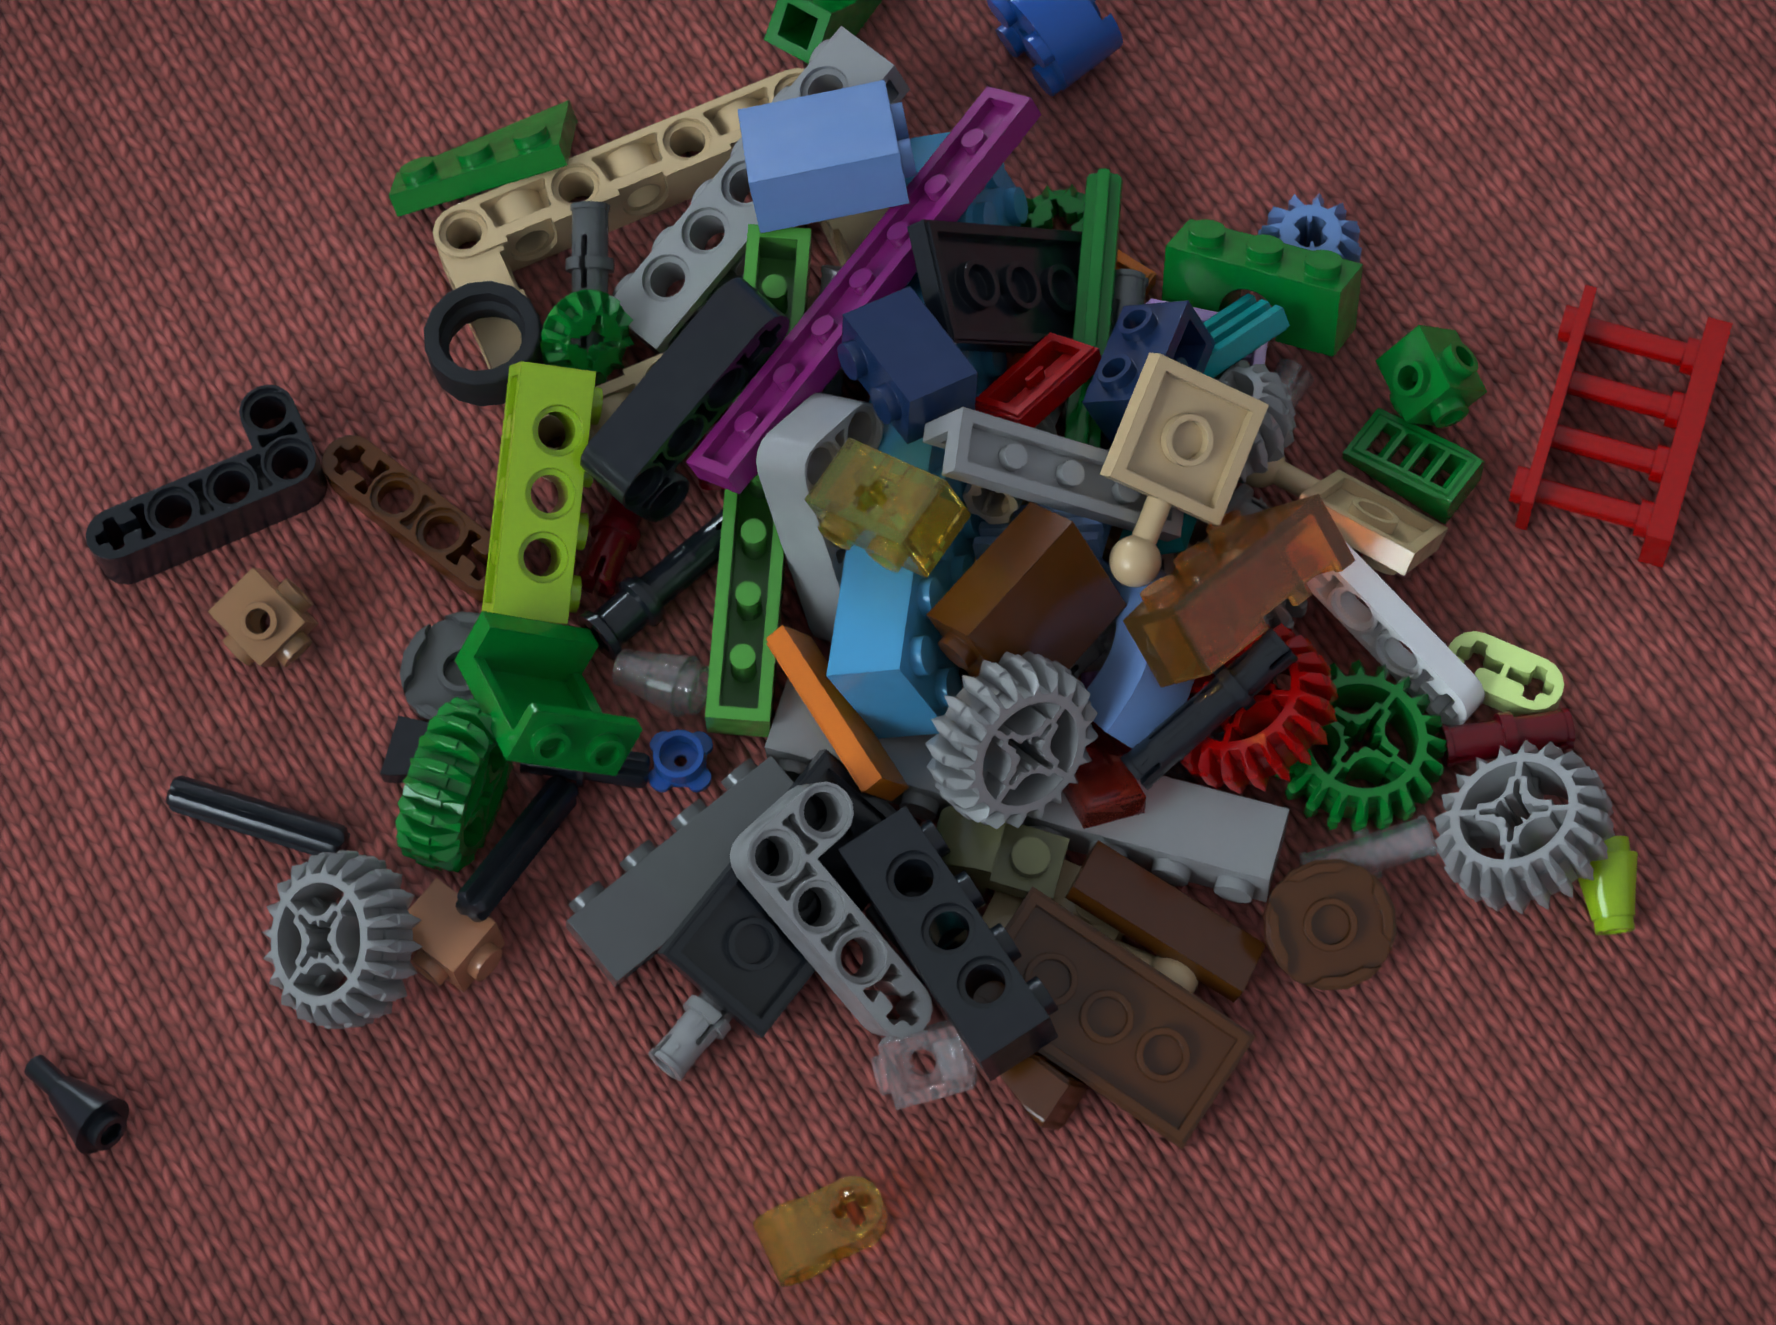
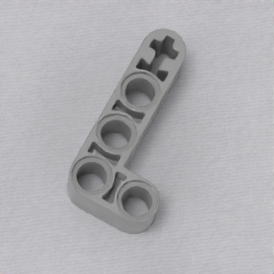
[756,393,884,643]
[730,782,933,1038]

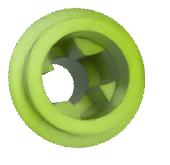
[1577,836,1638,935]

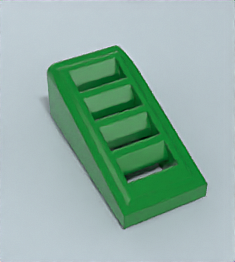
[1342,407,1485,525]

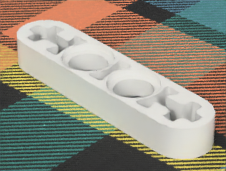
[1284,522,1485,726]

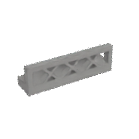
[923,407,1184,542]

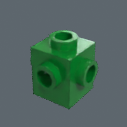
[1375,325,1487,428]

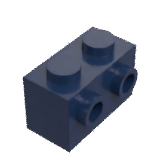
[837,286,978,444]
[1082,300,1216,444]

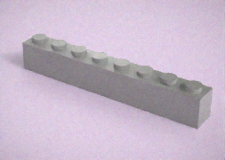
[765,679,1289,903]

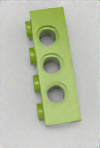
[481,361,603,624]

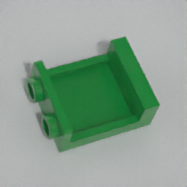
[455,611,642,776]

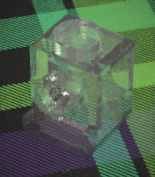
[871,1018,978,1110]

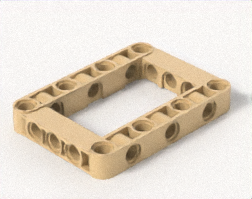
[433,68,889,482]

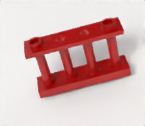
[1508,284,1733,568]

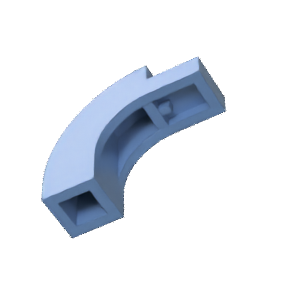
[1087,557,1201,748]

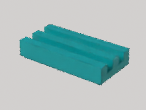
[1203,293,1290,378]

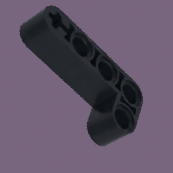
[580,277,790,522]
[86,385,328,585]

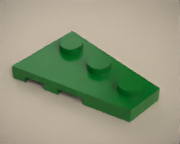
[389,100,577,217]

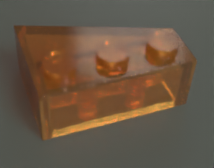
[1123,494,1355,687]

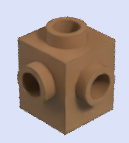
[208,567,319,667]

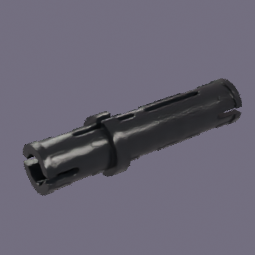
[1120,627,1299,790]

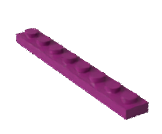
[686,86,1042,494]

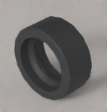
[424,281,544,406]

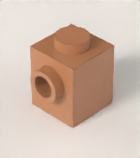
[408,878,505,993]

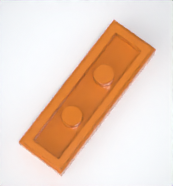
[766,625,909,801]

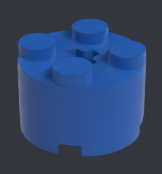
[987,0,1123,97]

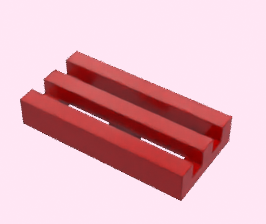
[975,332,1101,428]

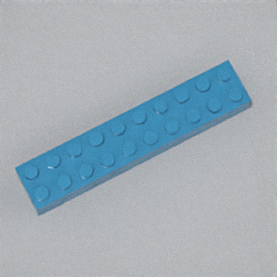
[826,132,1028,739]

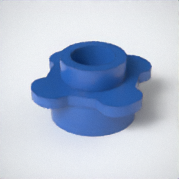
[648,730,713,793]

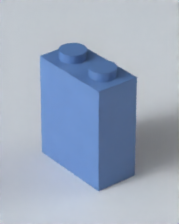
[738,80,917,233]

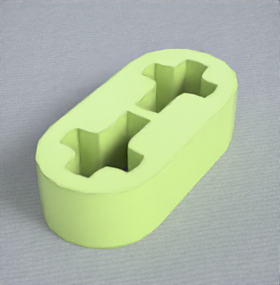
[1448,631,1564,717]

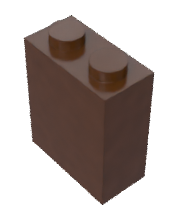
[927,502,1127,678]

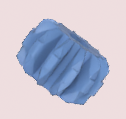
[1258,193,1362,263]

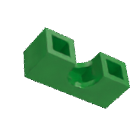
[1161,219,1363,357]

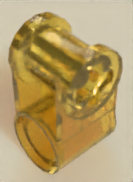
[752,1176,888,1287]

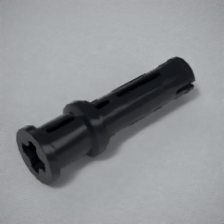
[578,508,723,660]

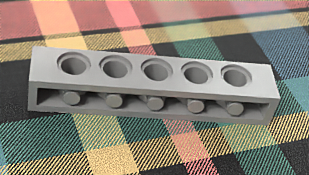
[613,26,910,355]

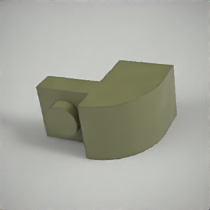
[923,806,1070,900]

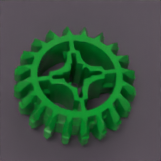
[1275,659,1446,835]
[395,697,514,873]

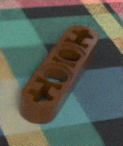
[322,435,490,602]

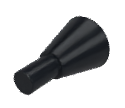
[24,1055,129,1154]

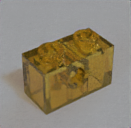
[804,437,971,578]

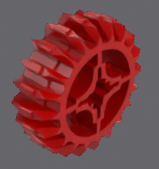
[1181,619,1339,794]

